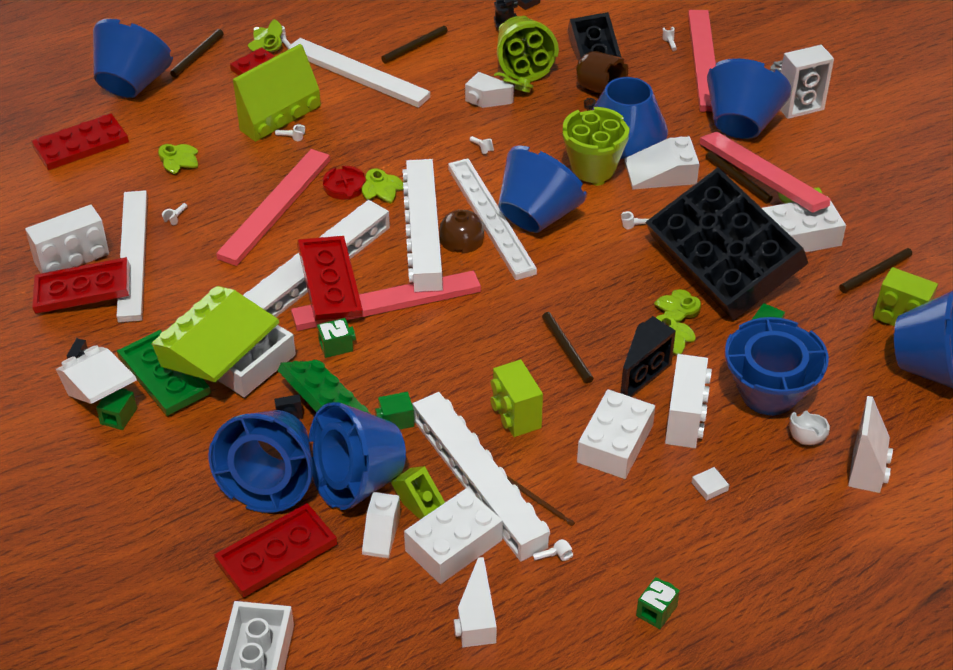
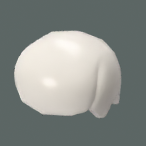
[789,411,830,445]

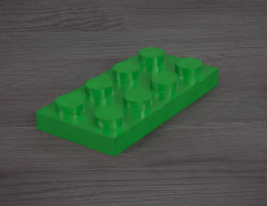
[117,330,211,416]
[277,360,371,414]

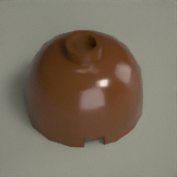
[439,210,484,253]

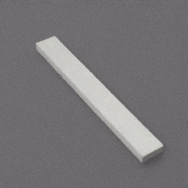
[288,38,431,108]
[448,158,537,280]
[117,190,148,322]

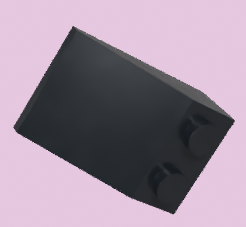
[567,12,622,62]
[621,316,676,397]

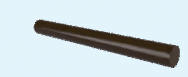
[381,25,448,63]
[170,29,224,77]
[705,151,773,203]
[839,248,912,293]
[542,312,594,383]

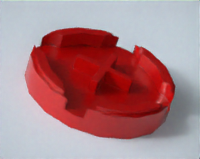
[323,166,366,200]

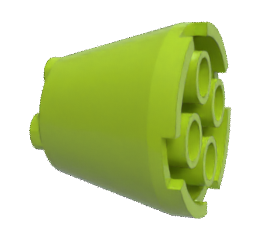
[497,16,559,81]
[562,107,630,186]

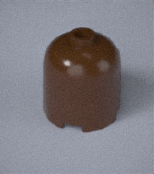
[576,51,628,95]

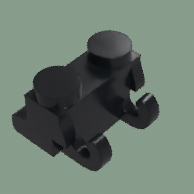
[494,0,518,30]

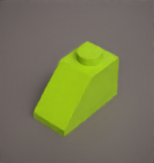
[391,466,445,520]

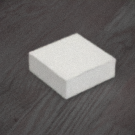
[691,467,729,501]

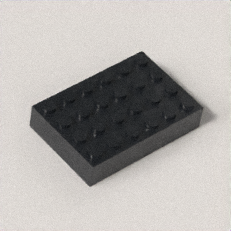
[645,167,809,321]

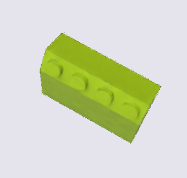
[233,44,321,142]
[152,286,280,382]

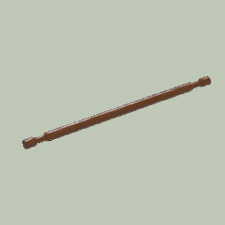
[507,476,575,526]

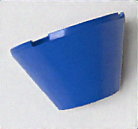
[93,19,173,98]
[707,58,791,139]
[592,77,668,159]
[498,146,587,233]
[894,290,953,388]
[725,317,829,415]
[309,402,406,510]
[208,410,313,513]

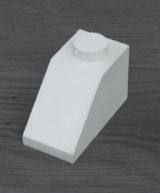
[465,72,514,108]
[362,492,401,559]

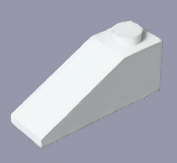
[453,557,497,647]

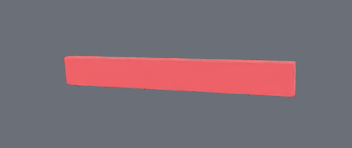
[688,10,716,112]
[700,132,831,213]
[216,149,330,266]
[291,270,481,331]

